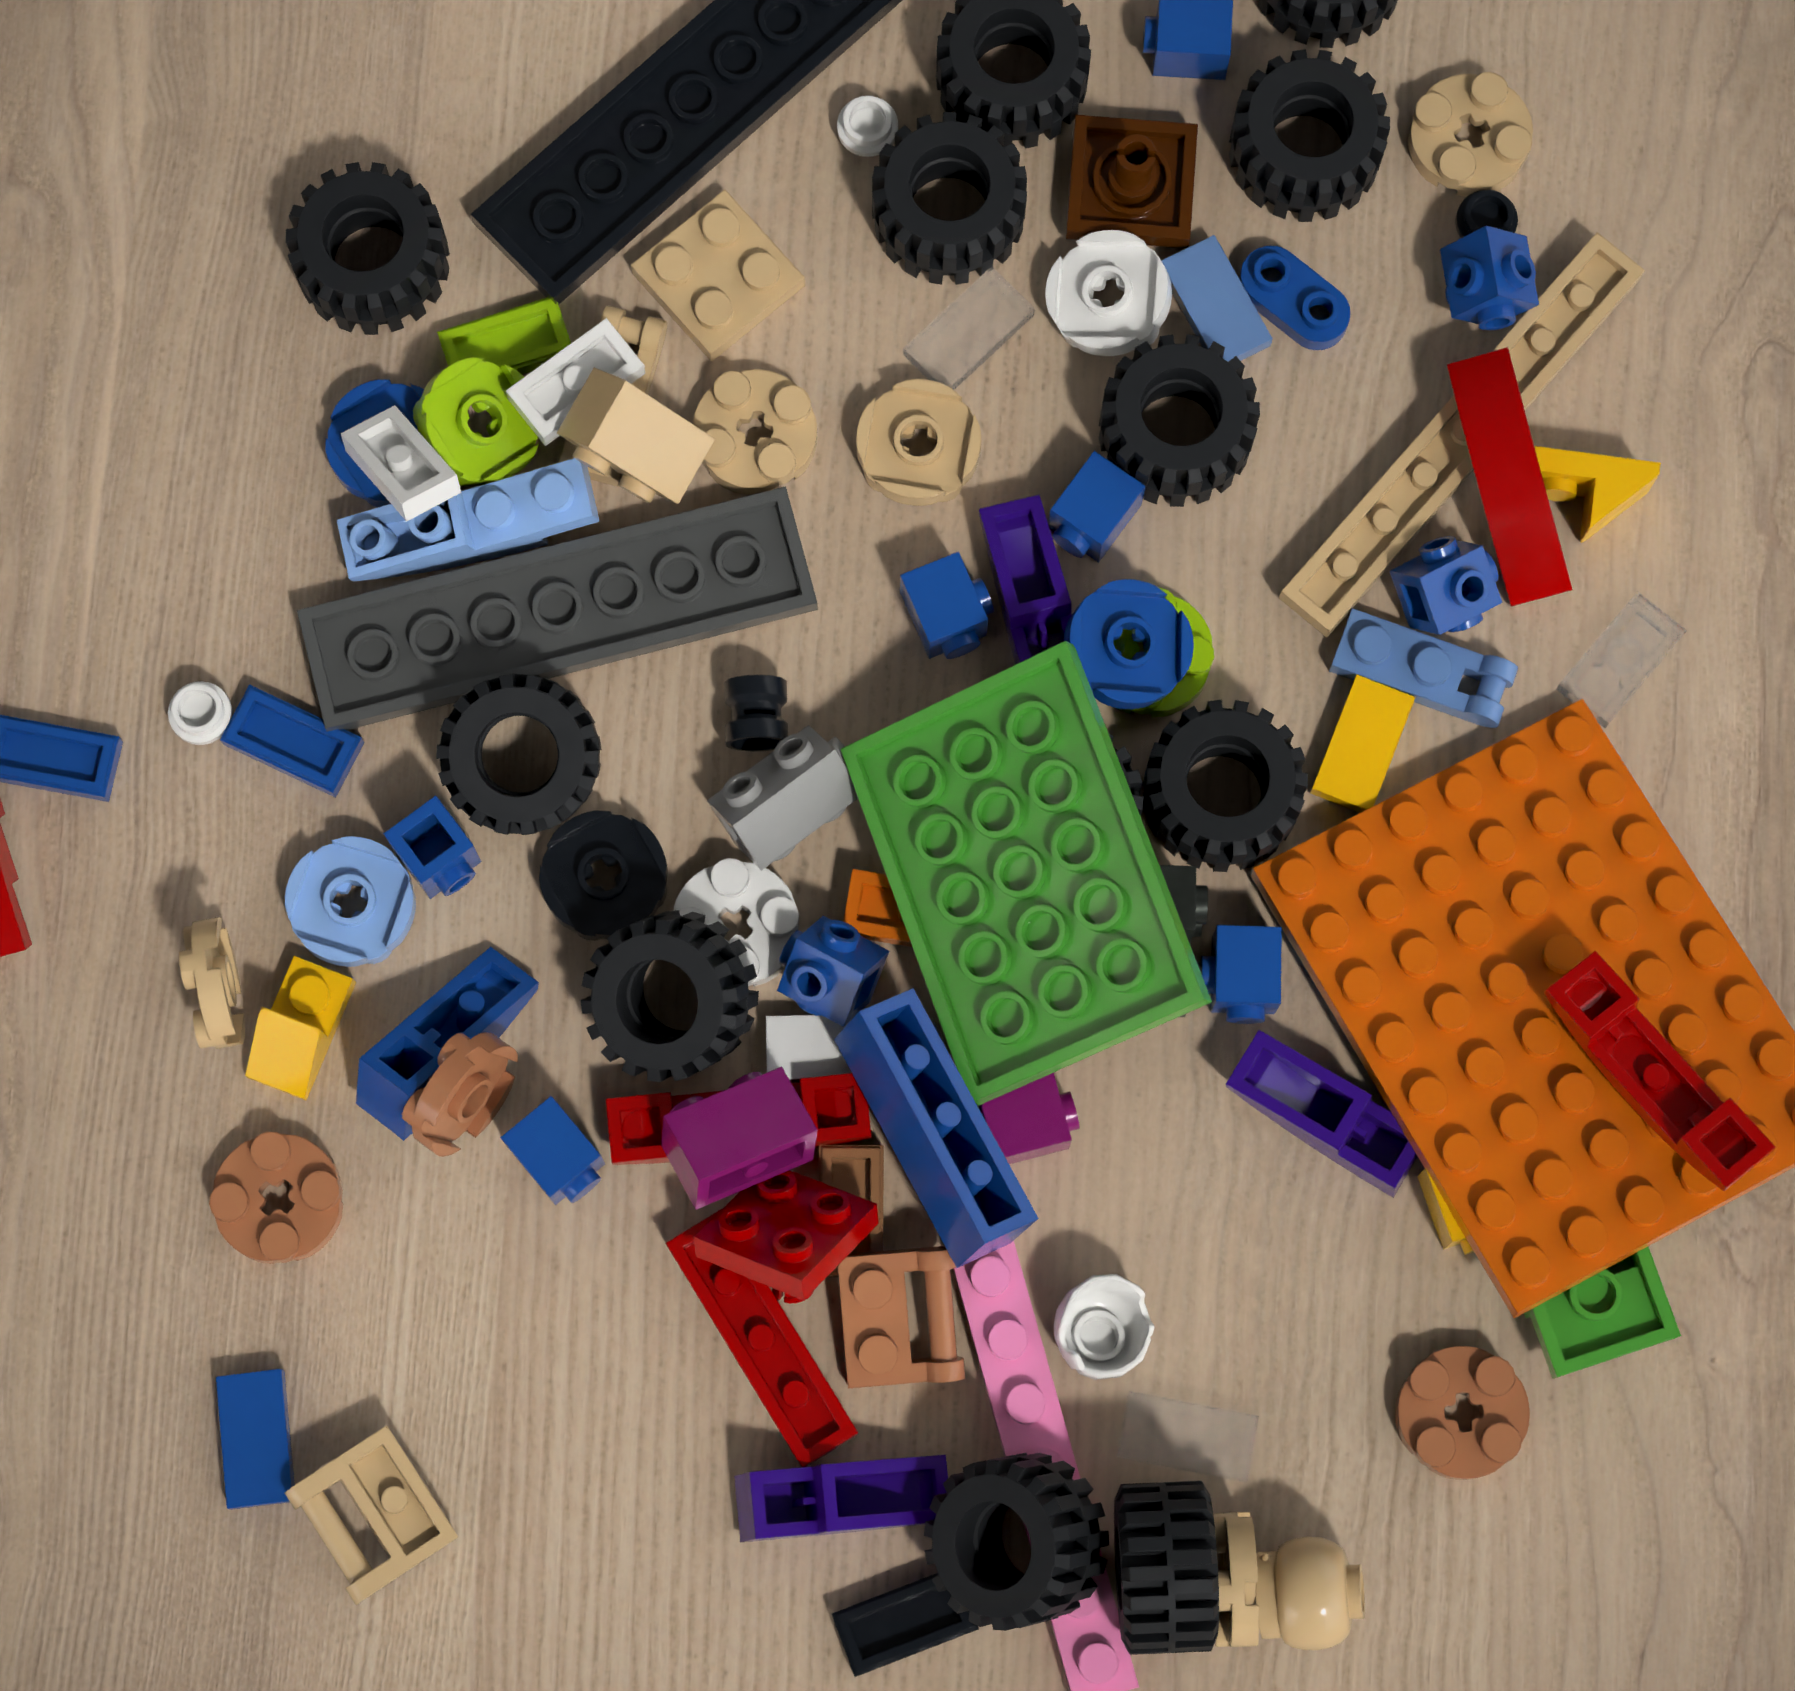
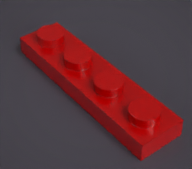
[665,1209,859,1467]

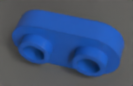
[1239,246,1350,350]

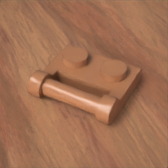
[838,1246,966,1389]

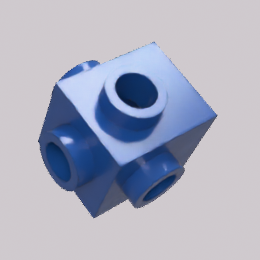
[1440,226,1539,330]
[1389,536,1503,635]
[777,916,890,1027]

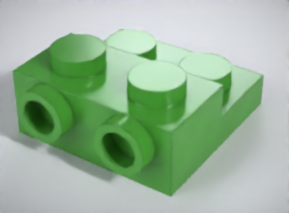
[1524,1246,1681,1379]

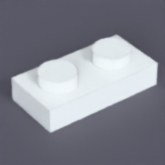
[506,318,645,446]
[341,405,461,522]

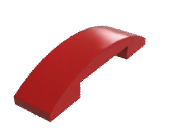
[1447,347,1573,607]
[1545,951,1776,1191]
[606,1073,872,1165]

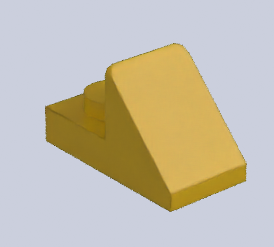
[1535,446,1661,543]
[245,956,356,1101]

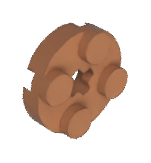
[402,1032,518,1157]
[209,1132,343,1264]
[1395,1346,1530,1480]

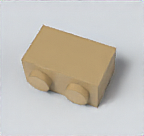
[557,367,715,504]

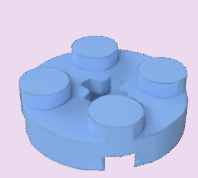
[285,836,416,967]

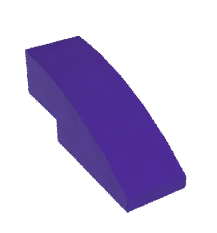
[979,494,1072,665]
[1226,1030,1418,1198]
[734,1454,948,1543]

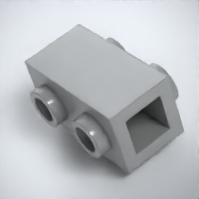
[707,725,858,871]

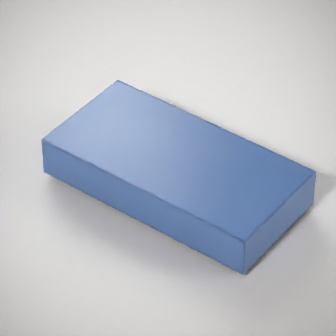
[1161,235,1273,362]

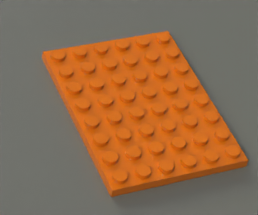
[1251,699,1795,1318]

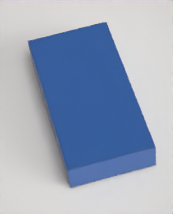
[220,685,365,798]
[0,715,123,802]
[216,1369,295,1510]

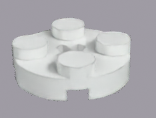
[1045,230,1172,356]
[673,858,799,987]

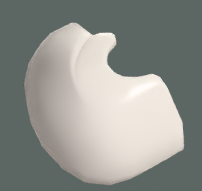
[1054,1274,1155,1380]

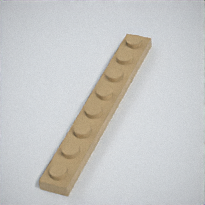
[1279,232,1645,638]

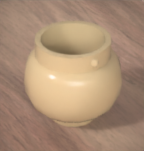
[1256,1537,1365,1650]

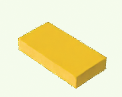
[1310,674,1416,813]

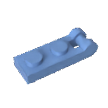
[1329,608,1518,728]

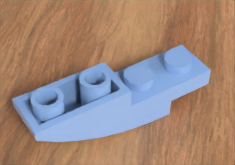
[337,458,600,582]

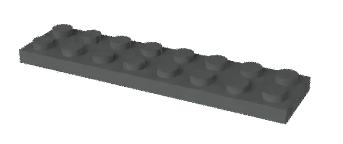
[297,486,818,732]

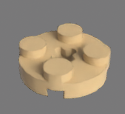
[1408,72,1533,197]
[693,369,817,495]
[856,379,981,506]
[179,917,245,1049]
[1213,1512,1259,1647]

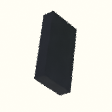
[832,1573,979,1677]

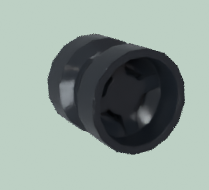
[724,675,788,752]

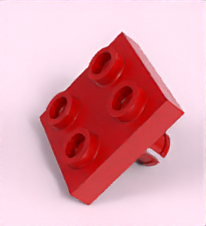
[694,1170,879,1304]

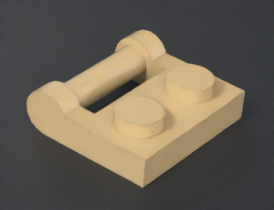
[284,1425,458,1605]

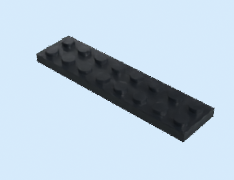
[471,0,903,305]

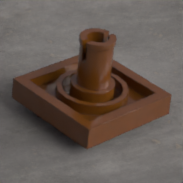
[1066,115,1198,248]

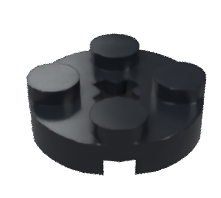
[539,810,668,941]

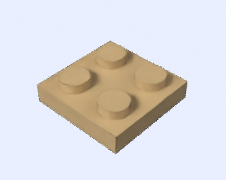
[631,189,805,362]

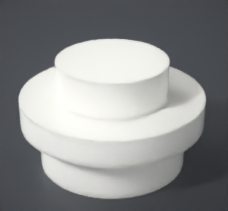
[837,96,898,157]
[168,681,233,745]

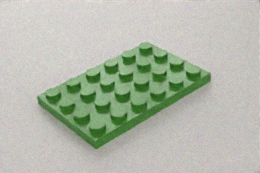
[841,641,1212,1106]

